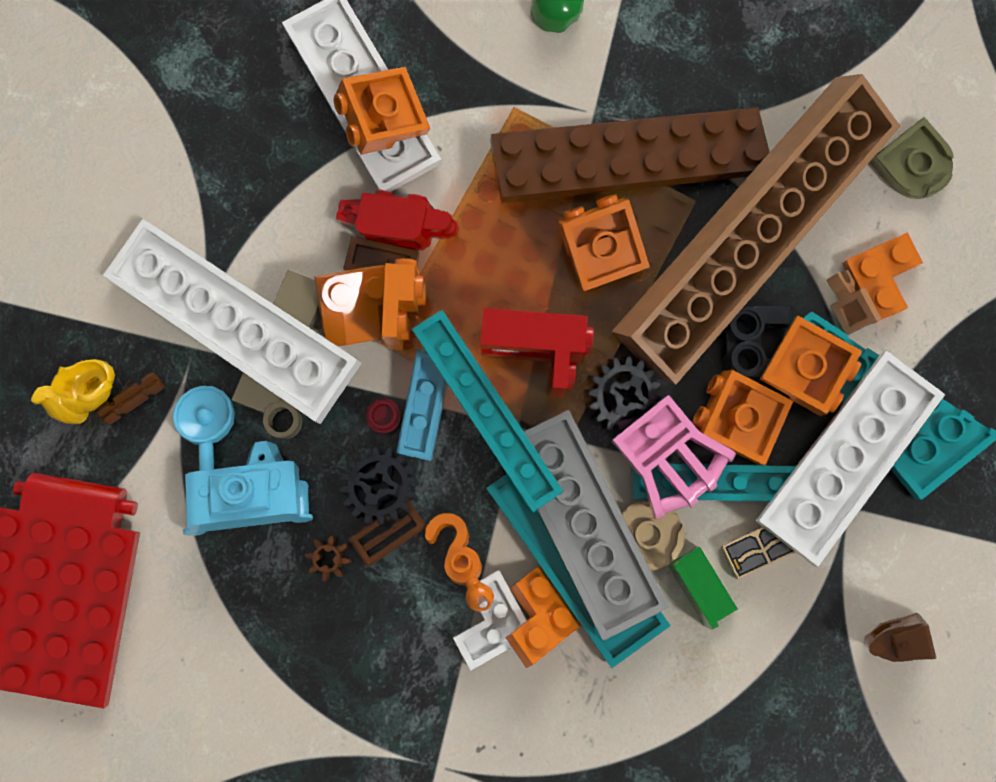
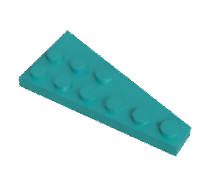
[782,312,996,501]

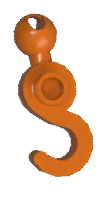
[425,513,494,612]

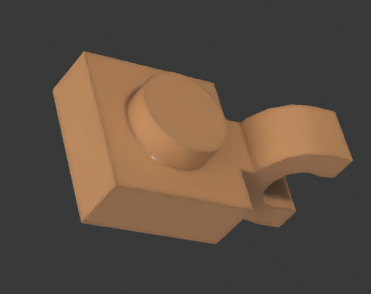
[826,270,882,335]

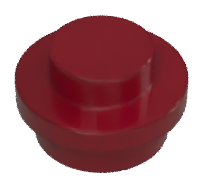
[366,398,401,434]

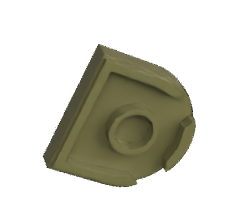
[870,117,954,199]

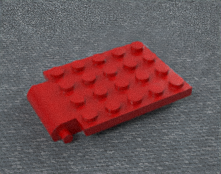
[0,473,140,709]

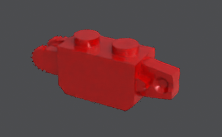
[336,190,460,251]

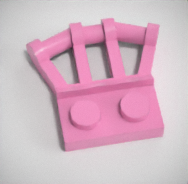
[612,395,736,520]

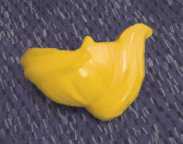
[31,359,115,425]

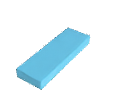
[396,349,447,461]

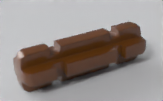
[97,372,164,424]

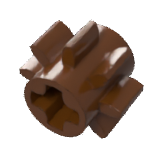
[305,536,352,581]

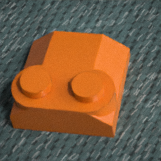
[314,265,385,346]

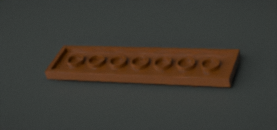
[490,107,770,203]

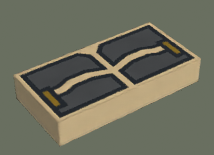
[720,526,795,579]

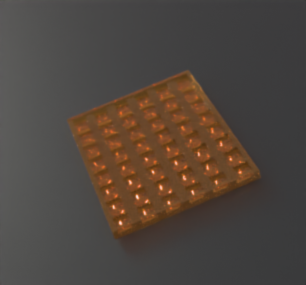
[380,107,696,427]

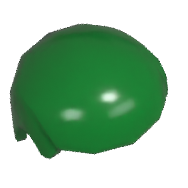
[530,0,584,33]

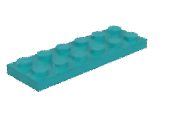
[486,474,671,668]

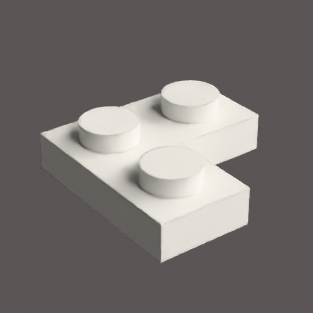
[453,570,526,671]

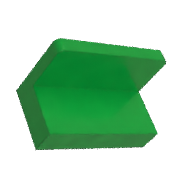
[668,547,738,630]

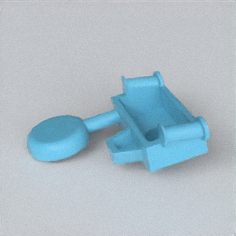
[173,386,313,536]

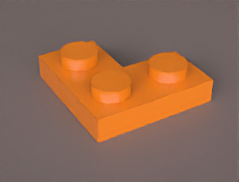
[842,232,923,324]
[505,566,581,668]

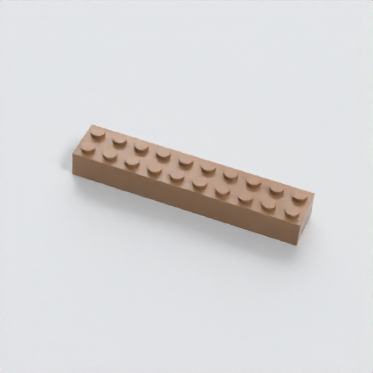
[612,74,900,385]

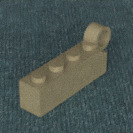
[232,270,320,439]

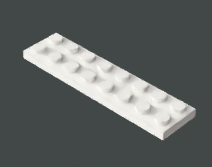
[103,219,362,424]

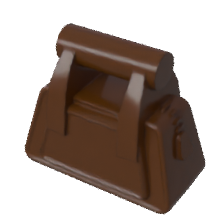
[864,613,937,662]

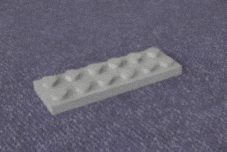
[524,410,669,641]

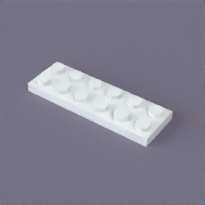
[282,0,442,192]
[756,351,945,567]

